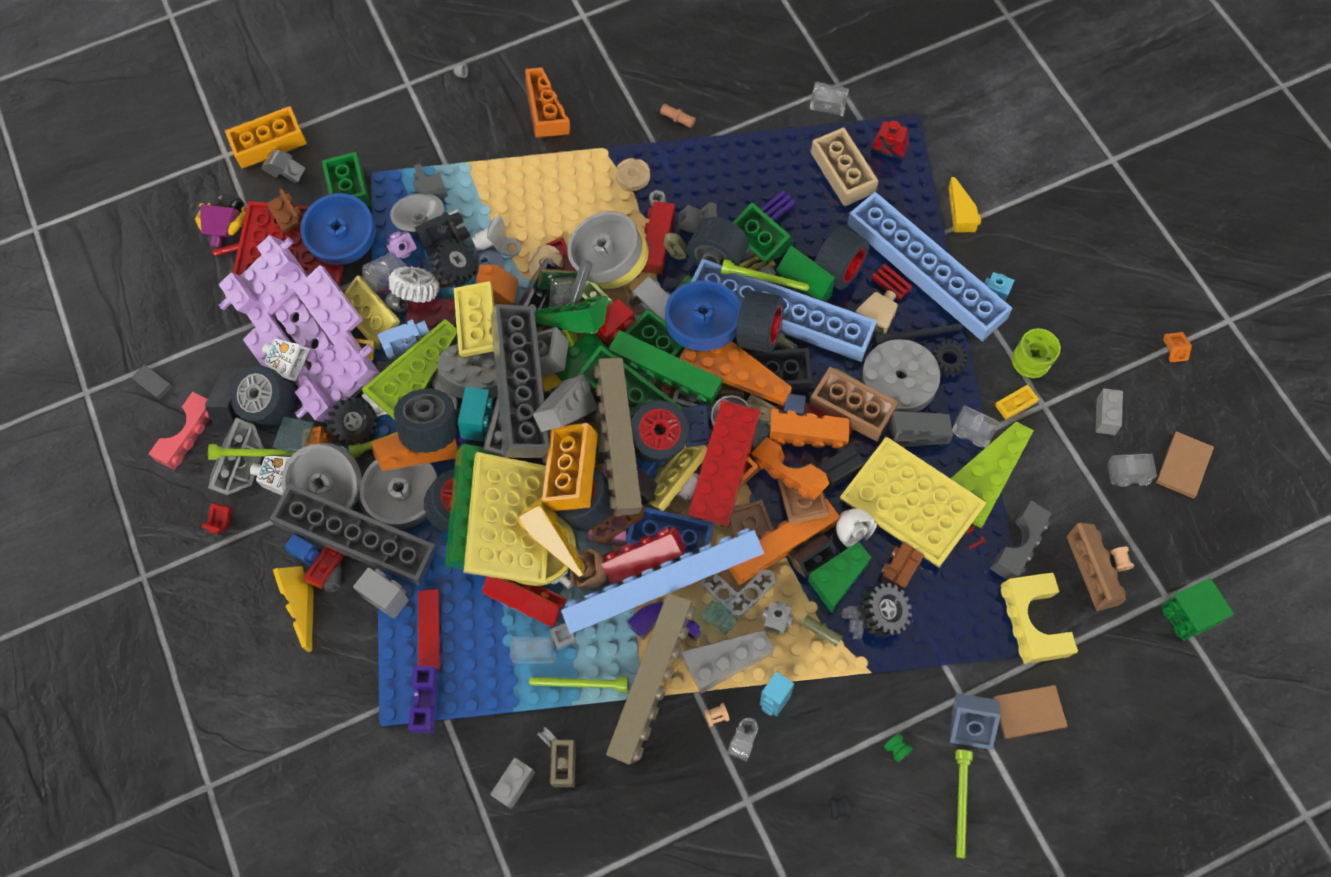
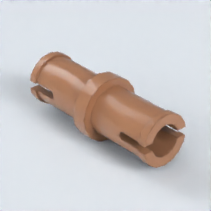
[660,104,695,128]

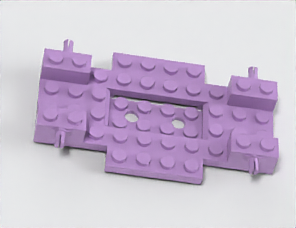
[219,235,380,422]

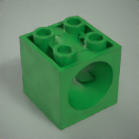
[1161,578,1234,641]

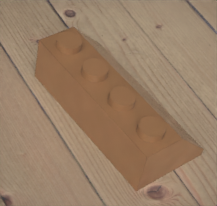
[810,367,898,442]
[1067,523,1126,611]

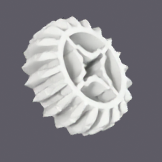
[389,266,439,303]

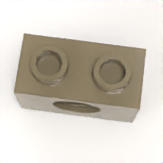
[550,740,576,787]

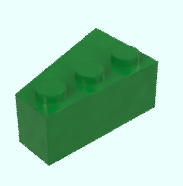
[808,542,871,613]

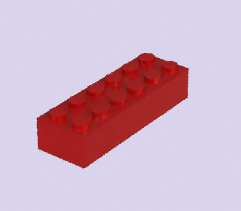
[688,400,761,528]

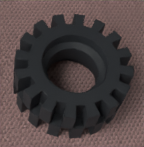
[933,340,968,377]

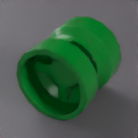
[883,732,913,763]

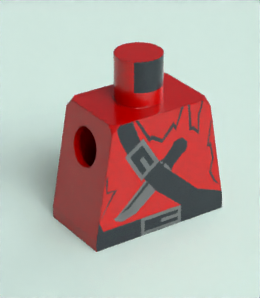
[871,121,908,160]

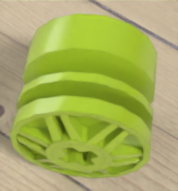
[1011,328,1061,379]

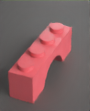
[149,392,211,470]

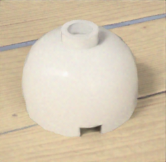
[836,508,877,548]

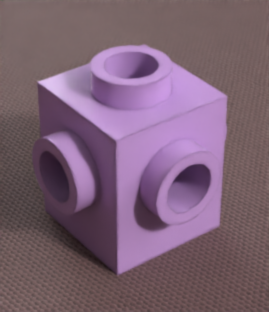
[387,231,417,259]

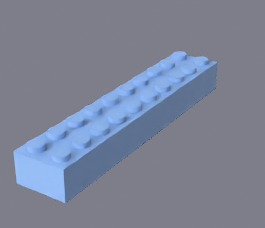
[848,192,1012,341]
[691,258,877,362]
[561,528,764,634]

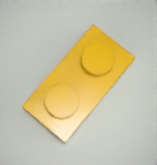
[995,385,1039,420]

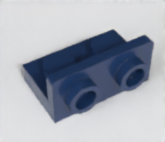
[682,404,712,447]

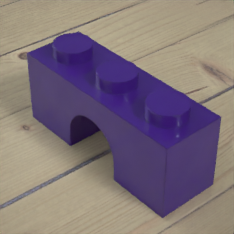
[408,666,439,734]

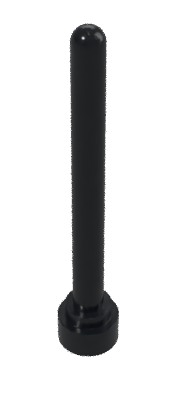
[873,324,962,347]

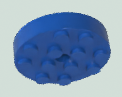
[301,193,376,266]
[665,280,741,351]

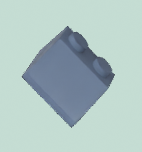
[950,693,1001,750]

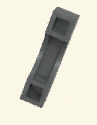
[990,500,1052,580]

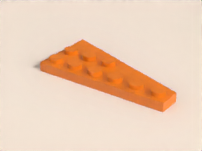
[679,341,792,406]

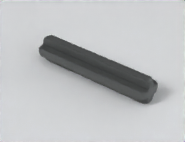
[567,260,593,305]

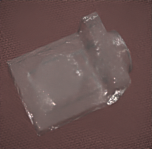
[842,606,864,639]

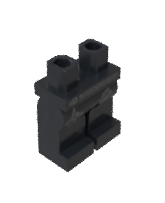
[414,212,470,258]

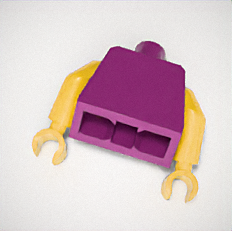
[195,203,247,248]

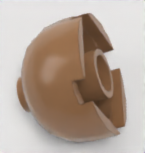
[570,548,608,590]

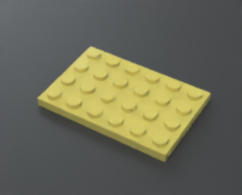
[840,437,986,567]
[464,452,547,585]

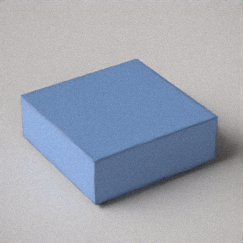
[784,394,806,416]

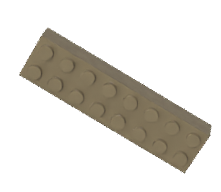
[606,593,697,765]

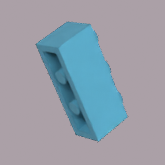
[760,671,794,717]

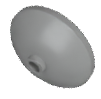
[390,193,444,232]

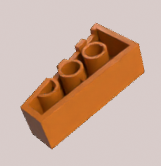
[525,68,570,137]
[769,408,849,449]
[371,433,457,471]

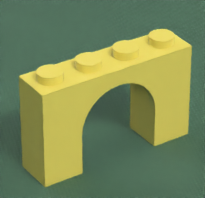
[1001,573,1078,664]

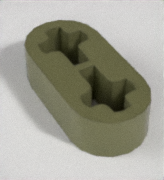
[663,233,687,259]

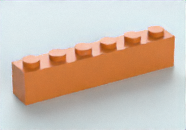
[728,499,840,585]

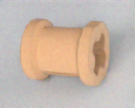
[1110,547,1134,571]
[704,703,729,727]

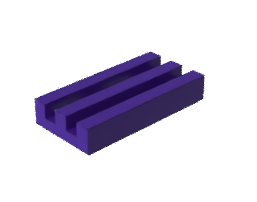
[761,190,796,222]

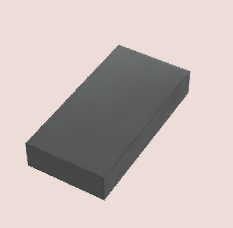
[131,364,172,400]

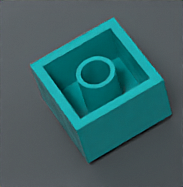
[458,387,494,442]

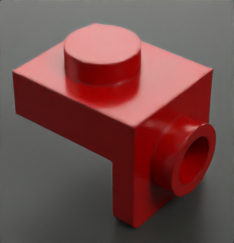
[201,503,232,534]

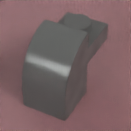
[261,150,305,183]
[413,164,448,199]
[678,202,717,233]

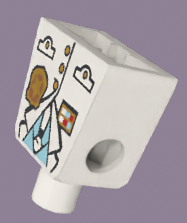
[262,339,310,381]
[250,456,290,495]

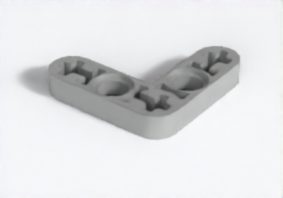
[700,570,775,618]

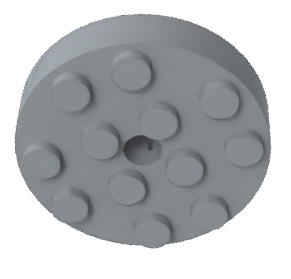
[568,211,642,283]
[862,339,940,412]
[438,343,498,399]
[282,443,362,510]
[360,460,438,529]

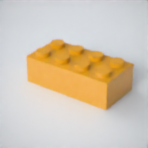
[225,106,307,169]
[542,423,598,511]

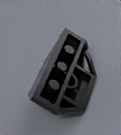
[518,258,567,328]

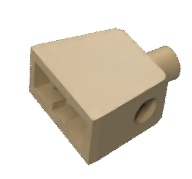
[856,290,898,334]

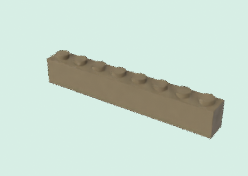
[594,358,642,516]

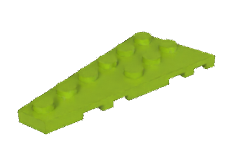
[362,319,458,420]
[951,422,1034,528]

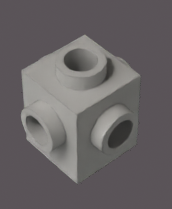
[762,601,793,636]

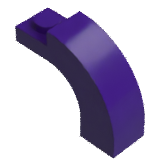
[627,602,701,642]

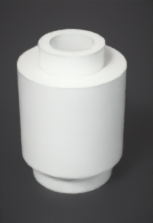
[471,227,493,251]
[676,472,699,501]

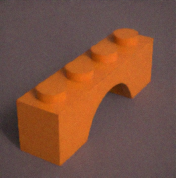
[751,437,829,500]

